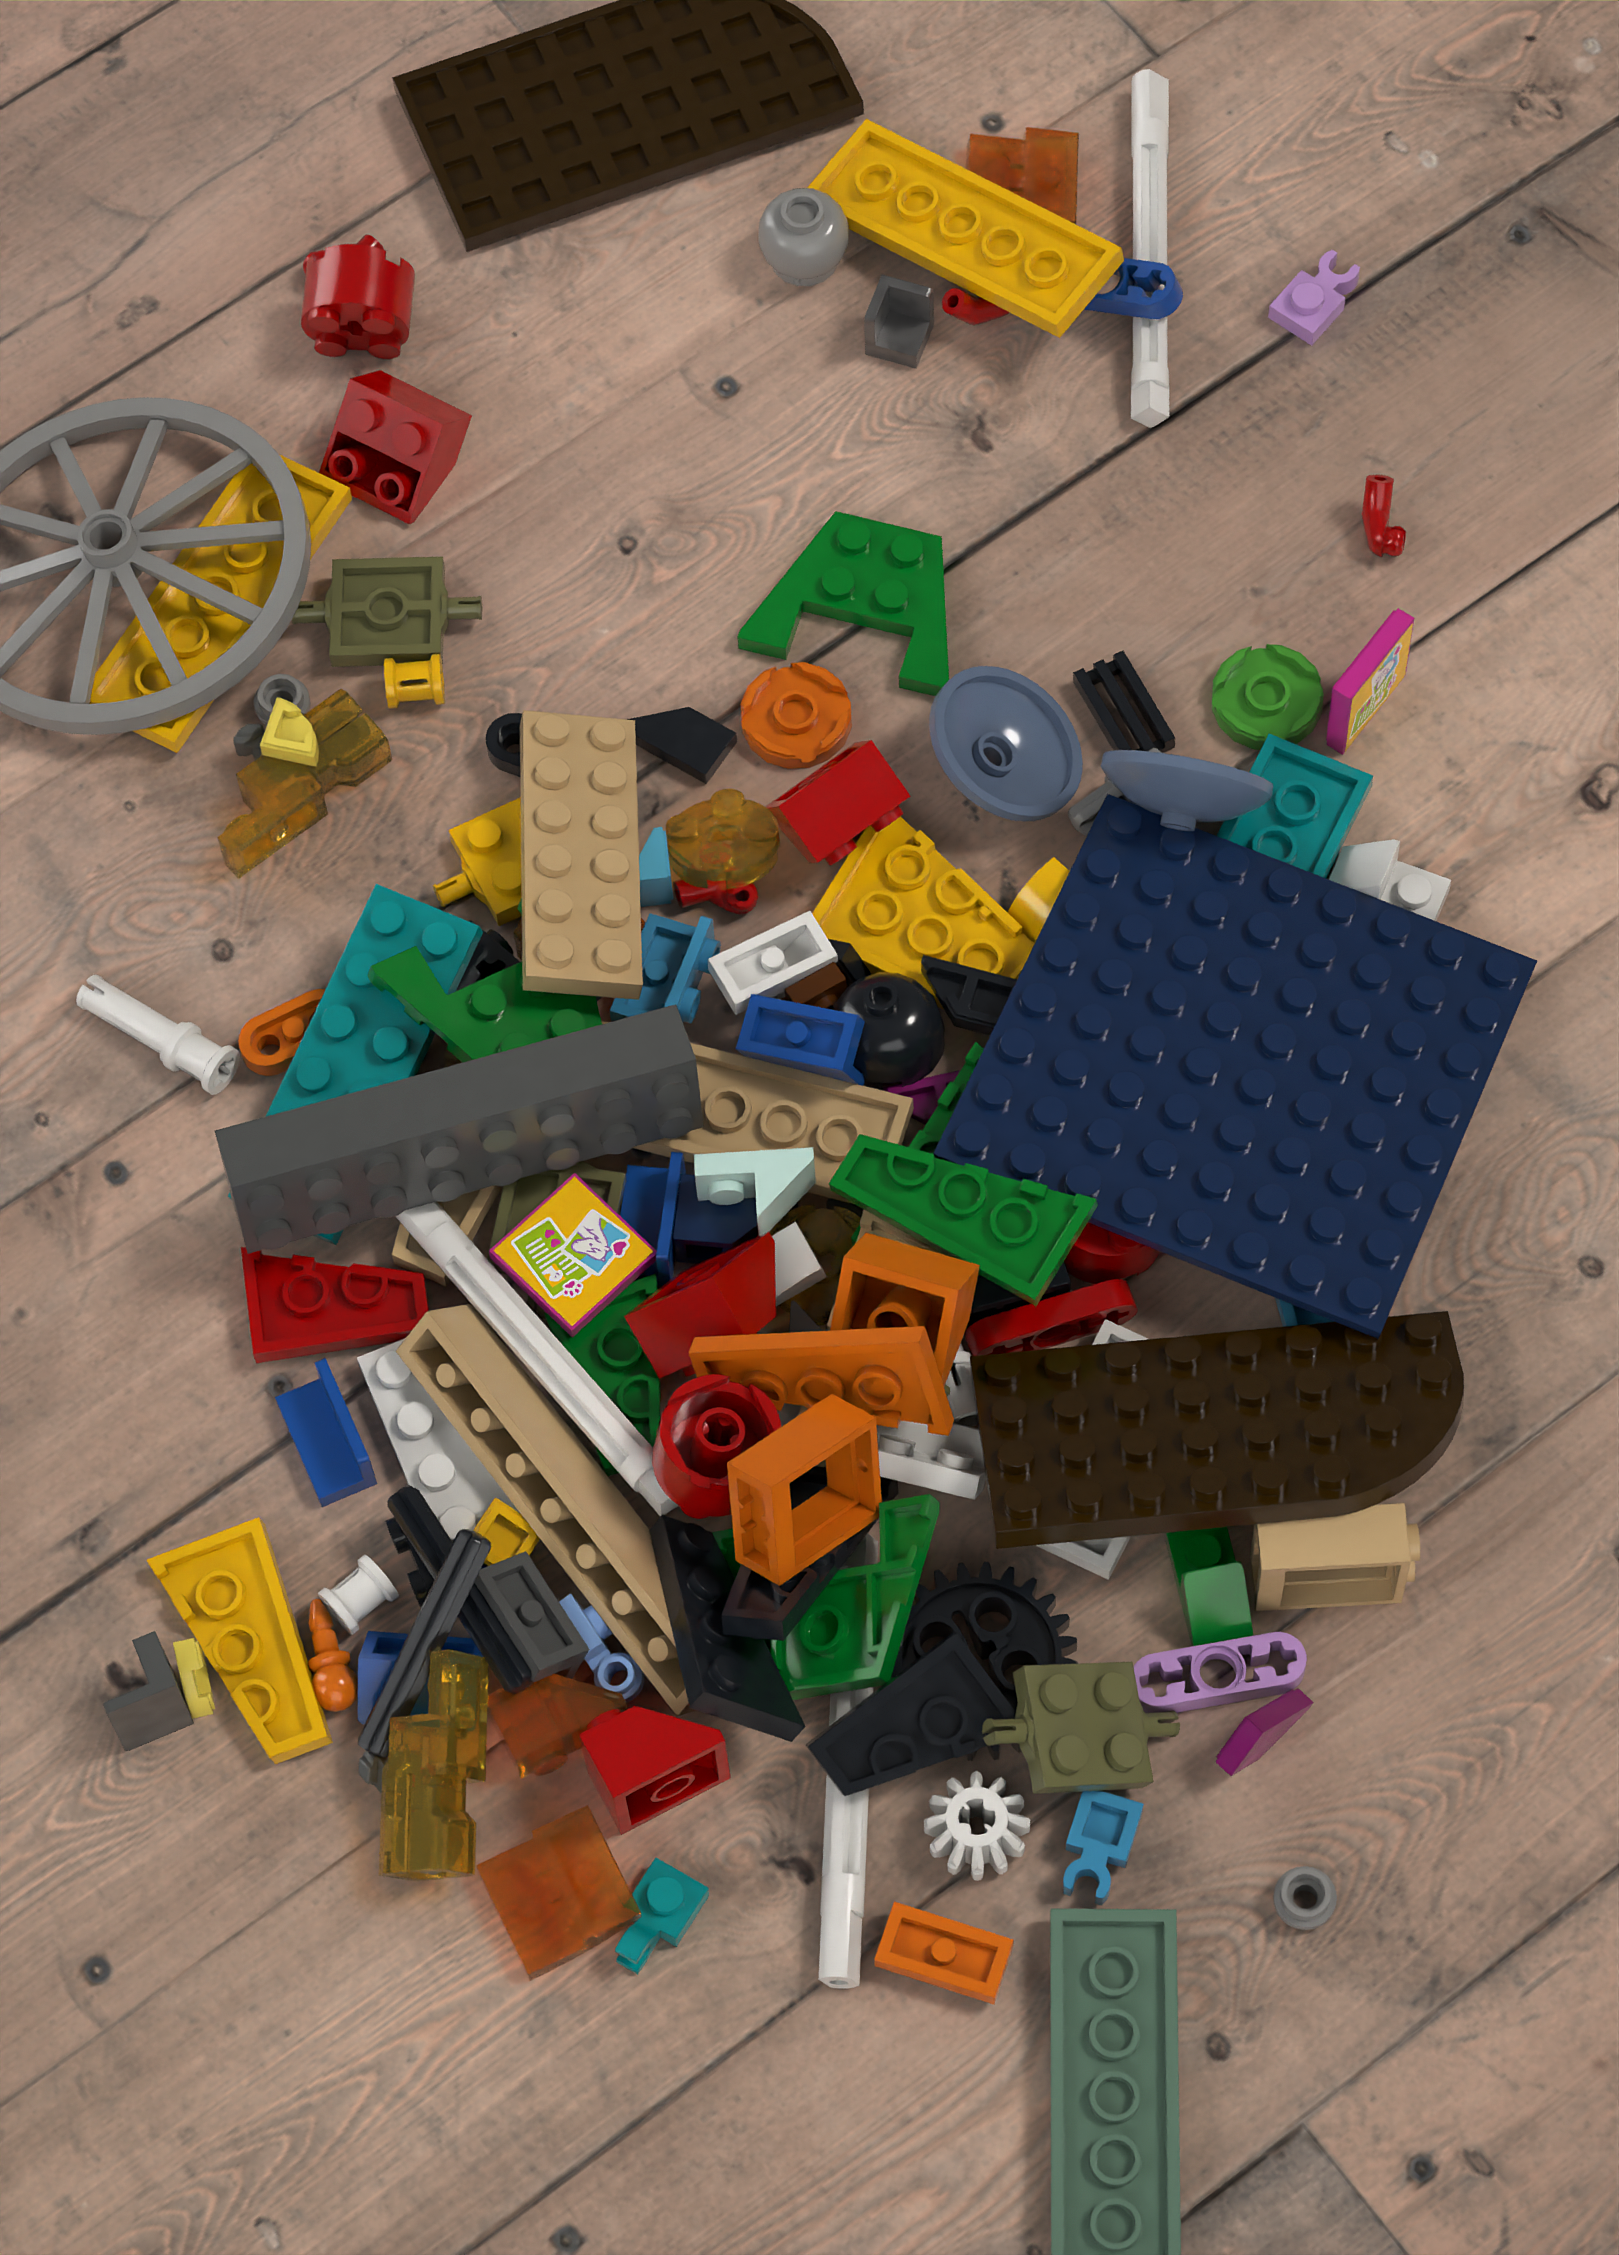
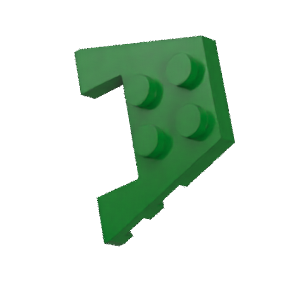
[737,511,949,696]
[368,898,602,1063]
[712,1494,940,1700]

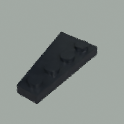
[721,1466,899,1641]
[649,1514,806,1742]

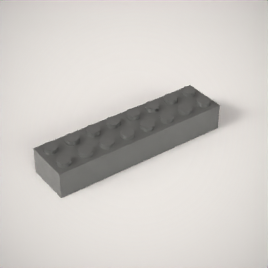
[215,1004,704,1254]

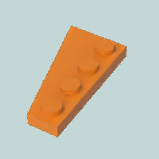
[689,1326,954,1436]

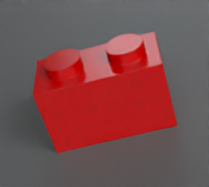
[764,740,911,866]
[624,1232,776,1379]
[579,1706,731,1835]

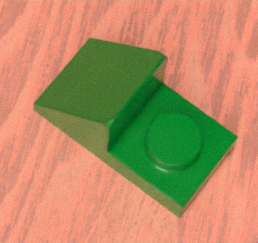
[1165,1527,1254,1646]

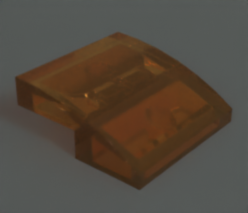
[966,127,1079,224]
[476,1805,642,1981]

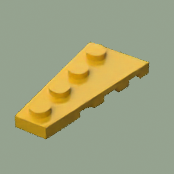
[146,1517,333,1764]

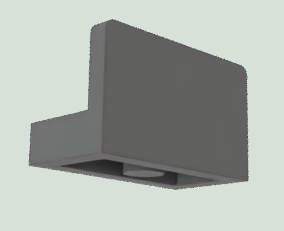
[474,1551,590,1689]
[103,1631,194,1751]

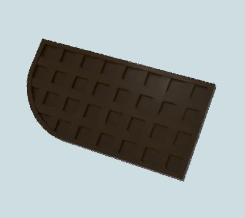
[392,0,864,252]
[970,1311,1464,1549]

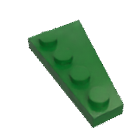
[829,1134,1098,1306]

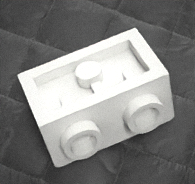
[877,1421,986,1500]

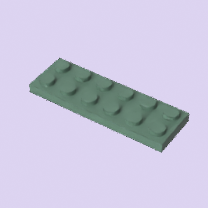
[1050,1908,1181,2255]

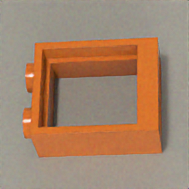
[727,1394,882,1586]

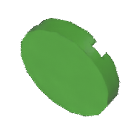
[1211,644,1323,750]

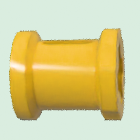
[384,654,445,709]

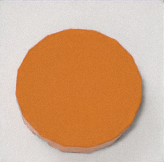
[741,662,852,769]

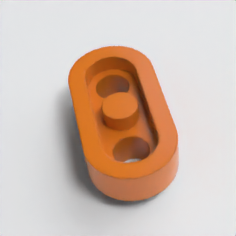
[238,989,326,1076]

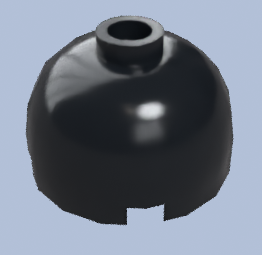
[832,972,945,1090]

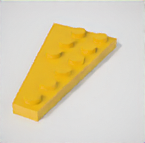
[812,816,1035,1010]

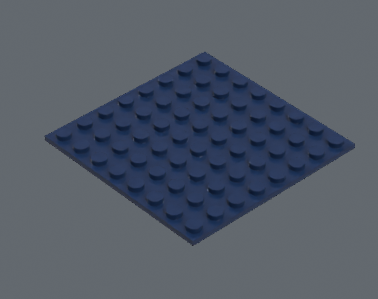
[933,794,1537,1339]

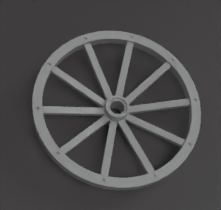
[0,397,311,735]

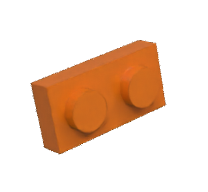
[874,1901,1014,2005]

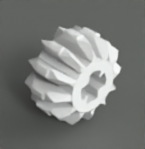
[924,1771,1030,1881]

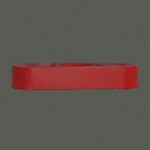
[964,1279,1138,1356]

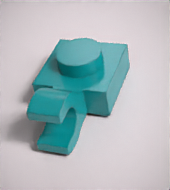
[615,1857,709,1974]

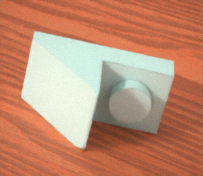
[694,1147,816,1236]

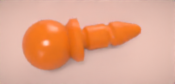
[308,1599,358,1712]

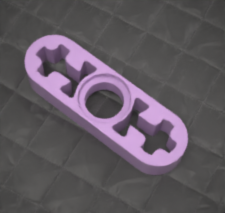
[1133,1632,1307,1713]

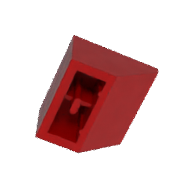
[319,370,472,524]

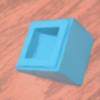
[639,827,674,907]

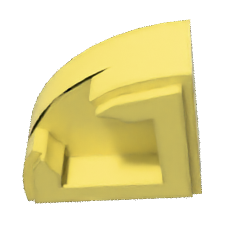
[260,697,319,767]
[173,1638,215,1719]

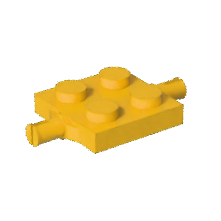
[432,797,522,926]

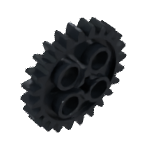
[891,1561,1078,1761]

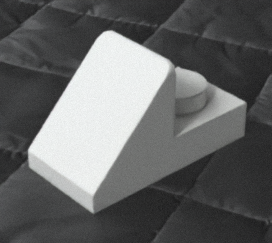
[1329,839,1451,921]
[708,911,838,1015]

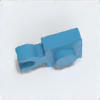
[1063,1791,1144,1906]

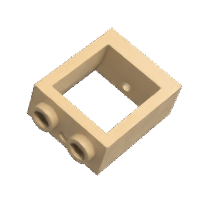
[1250,1503,1420,1611]

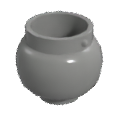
[758,188,849,286]

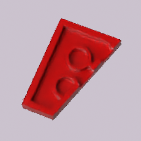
[241,1247,429,1364]

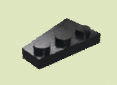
[805,1632,1016,1796]

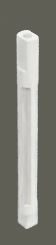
[1131,69,1169,428]
[395,1201,678,1516]
[818,1533,878,1989]

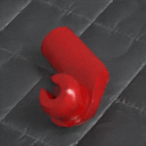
[942,288,1010,325]
[1362,475,1406,557]
[673,867,758,914]

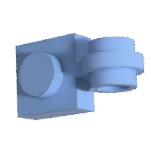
[559,1594,645,1704]

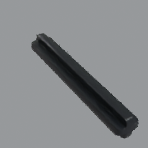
[387,1485,534,1694]
[358,1529,491,1758]

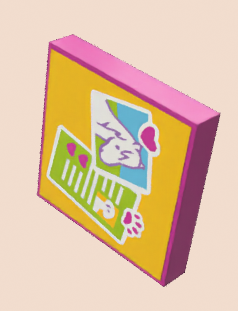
[1326,608,1414,755]
[489,1173,657,1338]

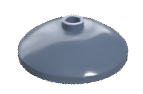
[929,666,1083,822]
[1101,750,1273,831]

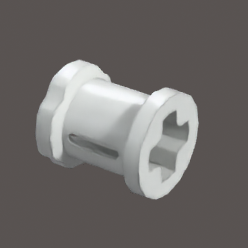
[318,1554,399,1635]

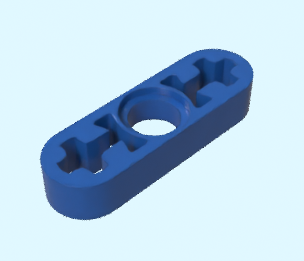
[1084,258,1183,319]

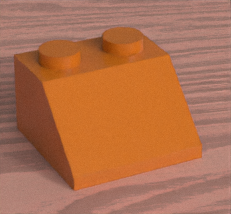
[830,1232,980,1386]

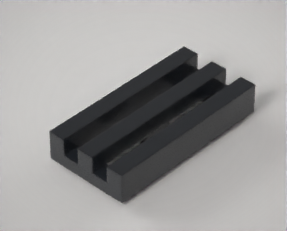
[1073,650,1175,753]

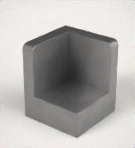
[864,275,934,369]

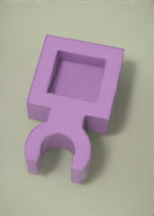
[1268,250,1360,346]

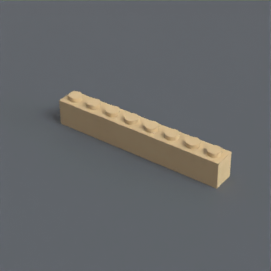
[396,1304,697,1716]

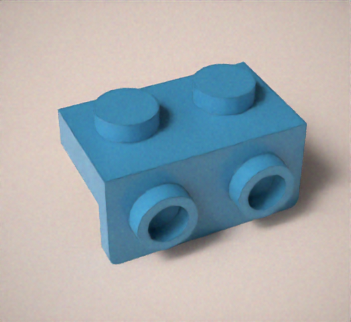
[610,913,721,1024]

